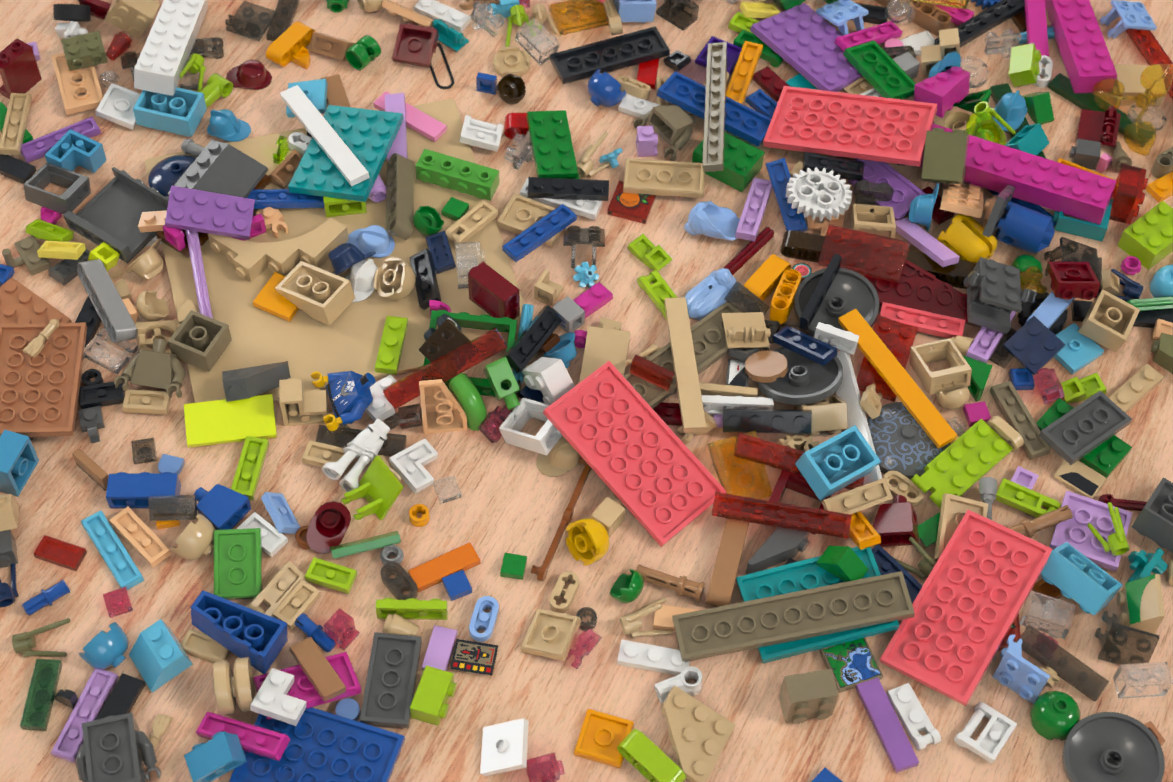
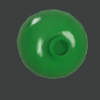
[1030,691,1081,741]

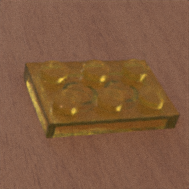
[549,0,609,36]

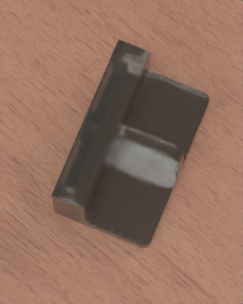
[656,0,699,31]

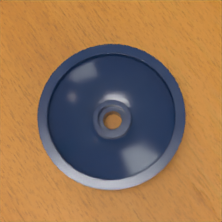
[148,155,196,197]

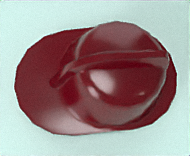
[226,60,272,90]
[306,501,351,554]

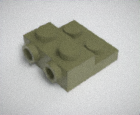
[61,31,108,71]

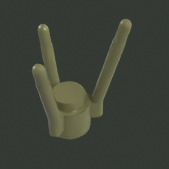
[894,537,937,580]
[12,618,70,657]

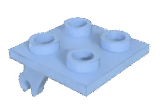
[816,0,868,35]
[1100,0,1157,38]
[993,634,1050,704]

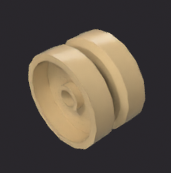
[213,657,255,715]

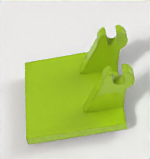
[341,456,404,520]

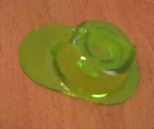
[966,111,1006,146]

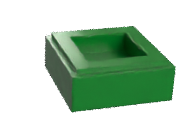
[442,197,469,221]
[500,553,527,580]

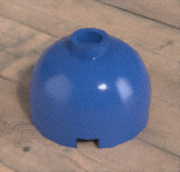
[588,69,626,107]

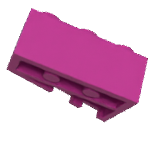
[914,66,970,118]

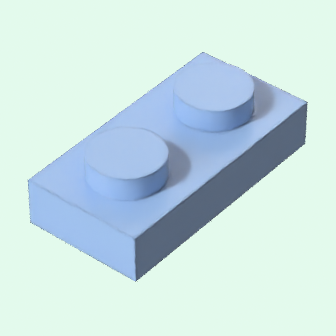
[261,492,301,534]

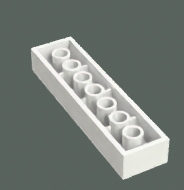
[134,0,208,96]

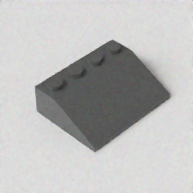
[167,140,268,198]
[1131,477,1173,553]

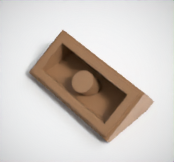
[268,149,303,189]

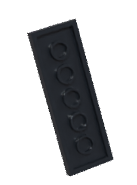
[550,26,670,84]

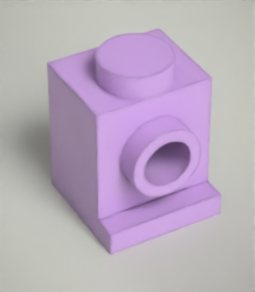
[636,126,658,157]

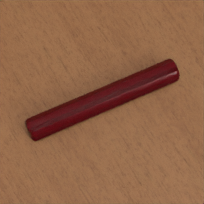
[723,227,774,275]

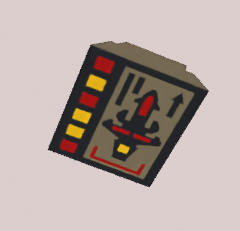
[450,639,498,676]

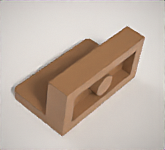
[309,32,355,61]

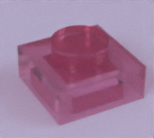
[103,587,133,618]

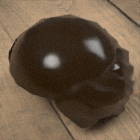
[497,74,526,104]

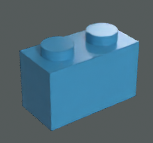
[184,731,247,782]

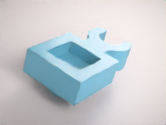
[487,0,520,19]

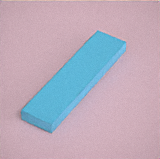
[81,510,144,592]

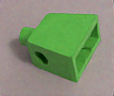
[483,357,520,410]

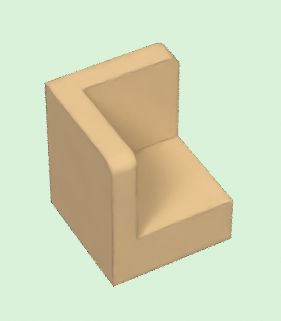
[534,269,563,307]

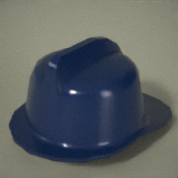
[328,243,376,275]

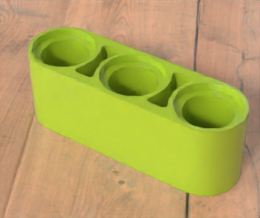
[617,729,686,782]

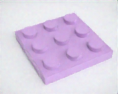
[1049,491,1132,572]

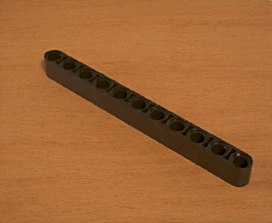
[781,230,977,289]

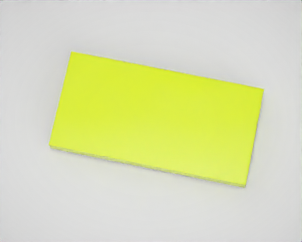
[184,394,277,448]

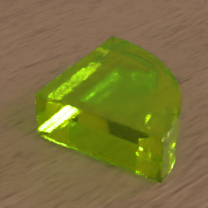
[273,135,289,164]

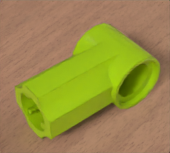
[199,73,233,108]

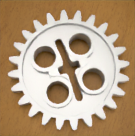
[786,167,852,221]

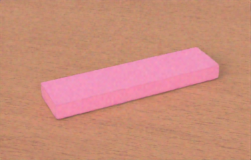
[373,91,447,142]

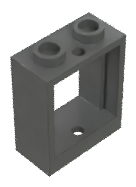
[24,162,91,214]

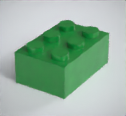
[692,132,765,192]

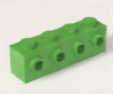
[415,149,500,201]

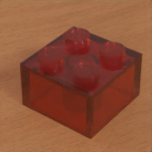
[1109,164,1148,225]

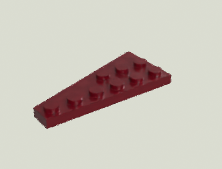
[864,240,982,328]

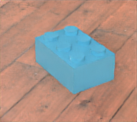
[133,87,207,137]
[795,425,881,501]
[1041,542,1123,615]

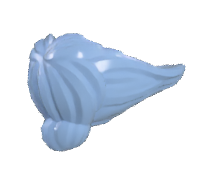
[684,201,740,241]
[684,268,738,321]

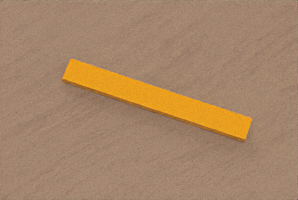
[838,309,957,449]

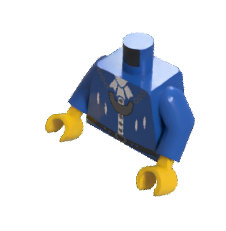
[311,371,376,431]

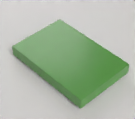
[214,528,262,600]

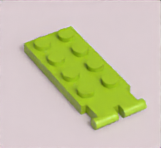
[911,419,1013,509]

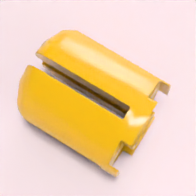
[937,214,998,263]

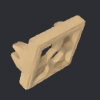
[135,320,180,353]

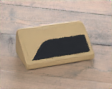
[1053,460,1106,499]

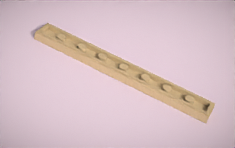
[664,297,706,433]

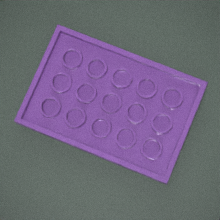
[750,3,862,92]

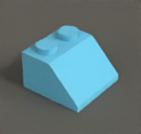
[129,619,193,693]

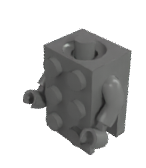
[963,257,1037,334]
[75,712,162,782]

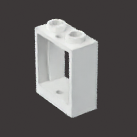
[499,398,562,455]

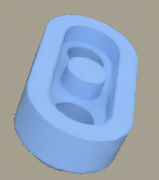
[469,596,499,642]

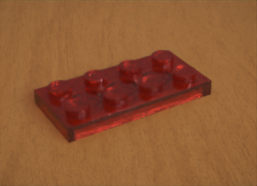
[818,225,910,283]
[856,315,918,402]

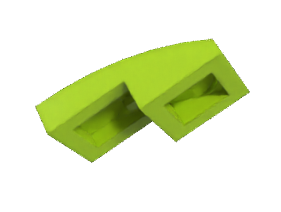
[627,234,673,272]
[1057,373,1107,403]

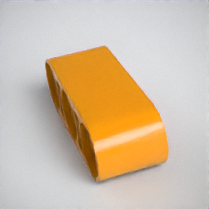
[266,21,315,67]
[740,254,791,305]
[769,269,802,324]

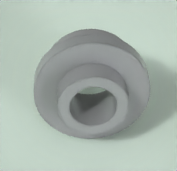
[380,545,404,567]

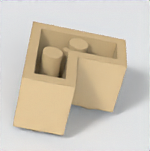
[921,28,961,76]
[279,378,328,426]

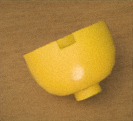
[565,518,610,566]

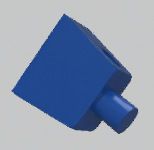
[193,484,251,530]

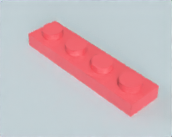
[878,302,965,339]

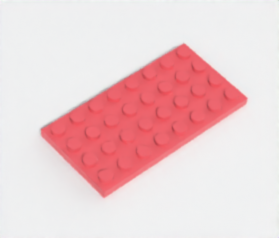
[763,86,937,167]
[543,361,727,547]
[880,510,1053,706]

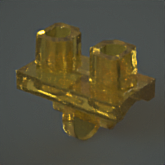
[1020,266,1047,293]

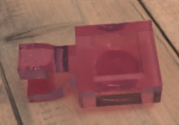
[478,405,513,443]
[566,628,602,669]

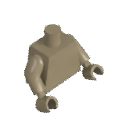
[634,105,695,161]
[114,338,185,398]

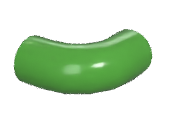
[449,373,487,431]

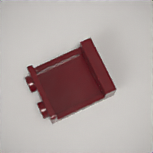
[0,39,42,99]

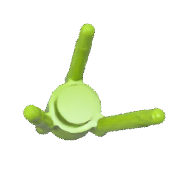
[505,5,536,47]
[179,53,206,92]
[974,101,1016,139]
[1087,502,1130,556]

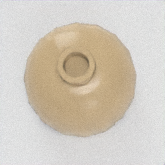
[374,257,416,301]
[171,513,215,560]

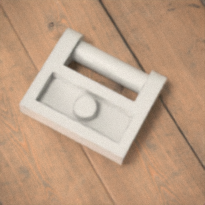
[459,115,504,152]
[954,702,1017,764]

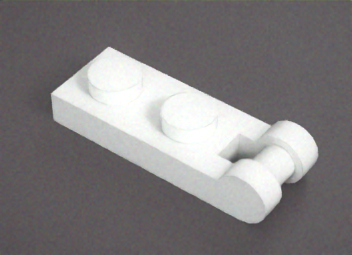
[886,683,941,751]

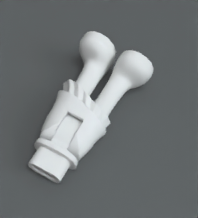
[322,419,390,492]

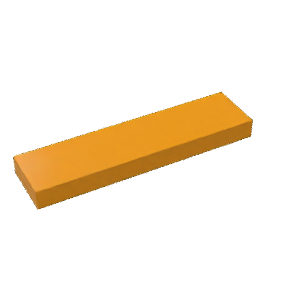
[726,41,763,104]

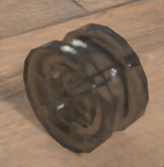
[576,607,597,631]

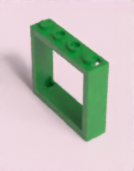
[422,310,517,397]

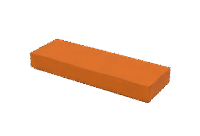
[408,542,481,592]

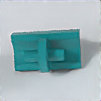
[1127,548,1168,582]

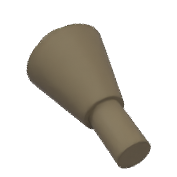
[1112,141,1132,172]

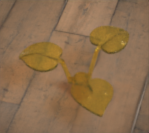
[1092,64,1173,155]

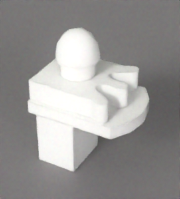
[55,21,88,39]

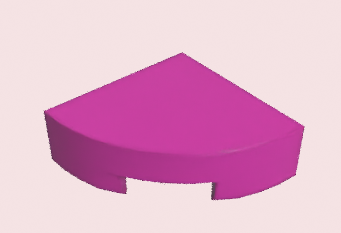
[40,207,62,225]
[429,300,451,319]

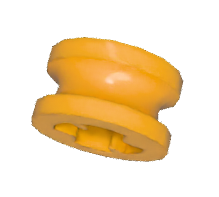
[409,504,430,527]

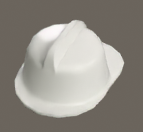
[345,258,378,302]

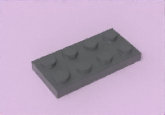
[1039,391,1132,465]
[360,632,422,728]

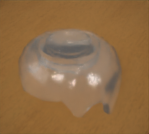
[886,0,916,26]

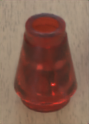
[106,32,132,61]

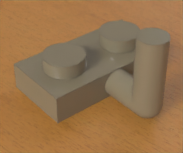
[2,236,51,276]

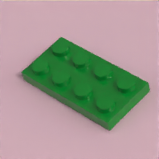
[843,40,916,100]
[526,110,578,178]
[1036,398,1132,479]

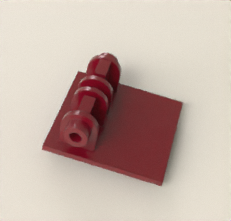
[1076,106,1121,147]

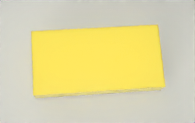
[739,2,780,18]
[37,241,86,260]

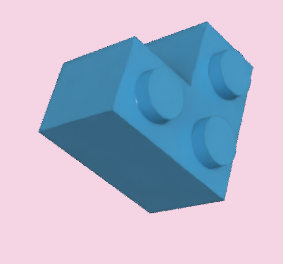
[45,129,107,173]

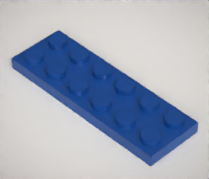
[656,71,771,147]

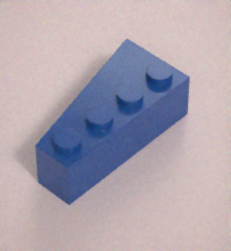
[191,590,288,674]

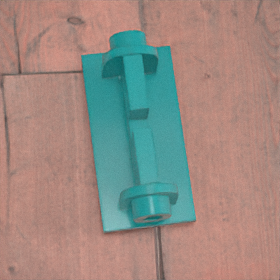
[432,19,469,52]

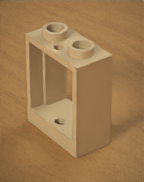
[850,203,896,246]
[909,338,972,395]

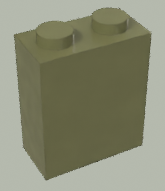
[921,128,969,185]

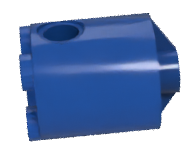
[995,201,1055,255]

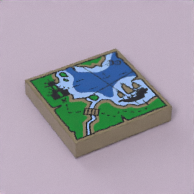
[820,638,883,693]

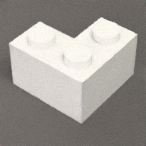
[522,357,575,405]

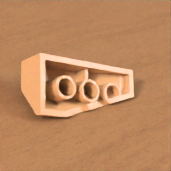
[419,379,467,434]

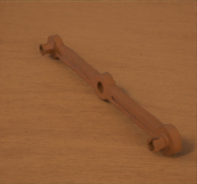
[531,456,592,582]

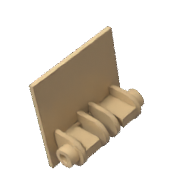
[721,312,771,349]

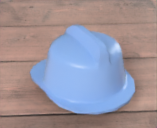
[346,225,395,258]

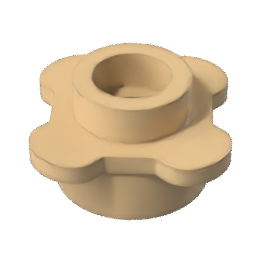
[1038,666,1060,688]

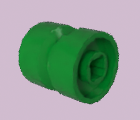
[345,35,381,70]

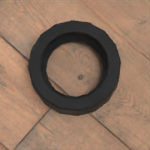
[53,4,91,22]

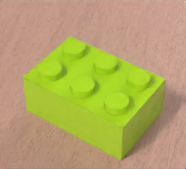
[1117,201,1173,270]

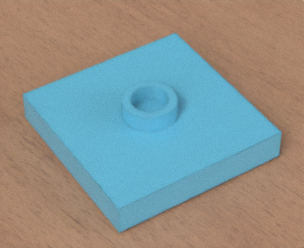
[286,79,328,118]
[1054,323,1104,375]

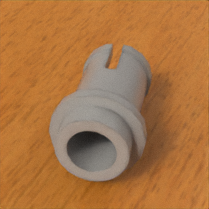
[181,139,204,157]

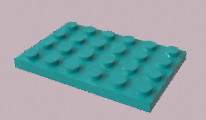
[288,105,404,202]
[736,547,899,664]

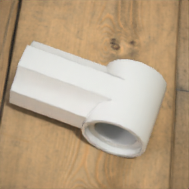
[654,667,702,704]

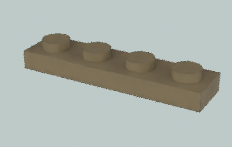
[990,381,1051,460]

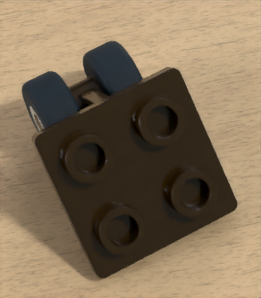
[419,314,478,379]

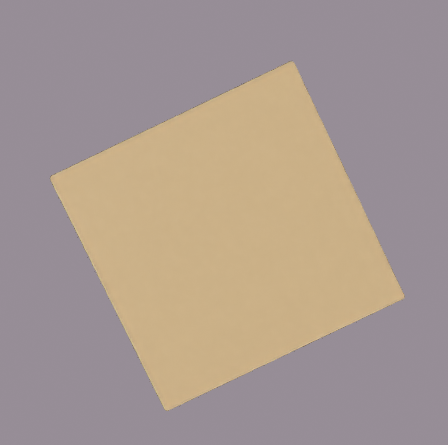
[145,99,524,403]

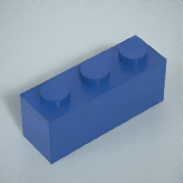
[106,472,181,509]

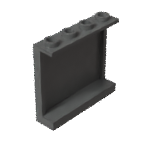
[63,167,169,263]

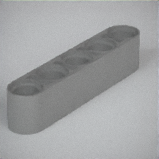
[77,259,137,343]

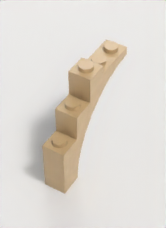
[208,217,349,282]

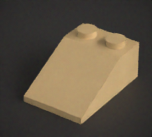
[275,261,355,326]

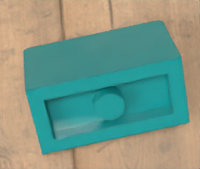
[1004,123,1049,156]

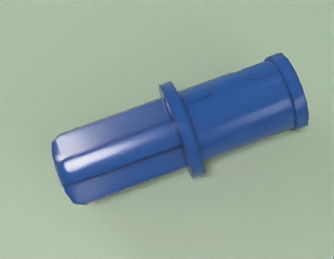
[22,579,70,615]
[295,613,336,652]

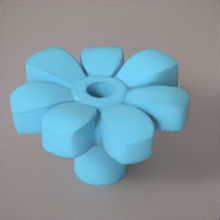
[599,148,623,169]
[573,262,599,288]

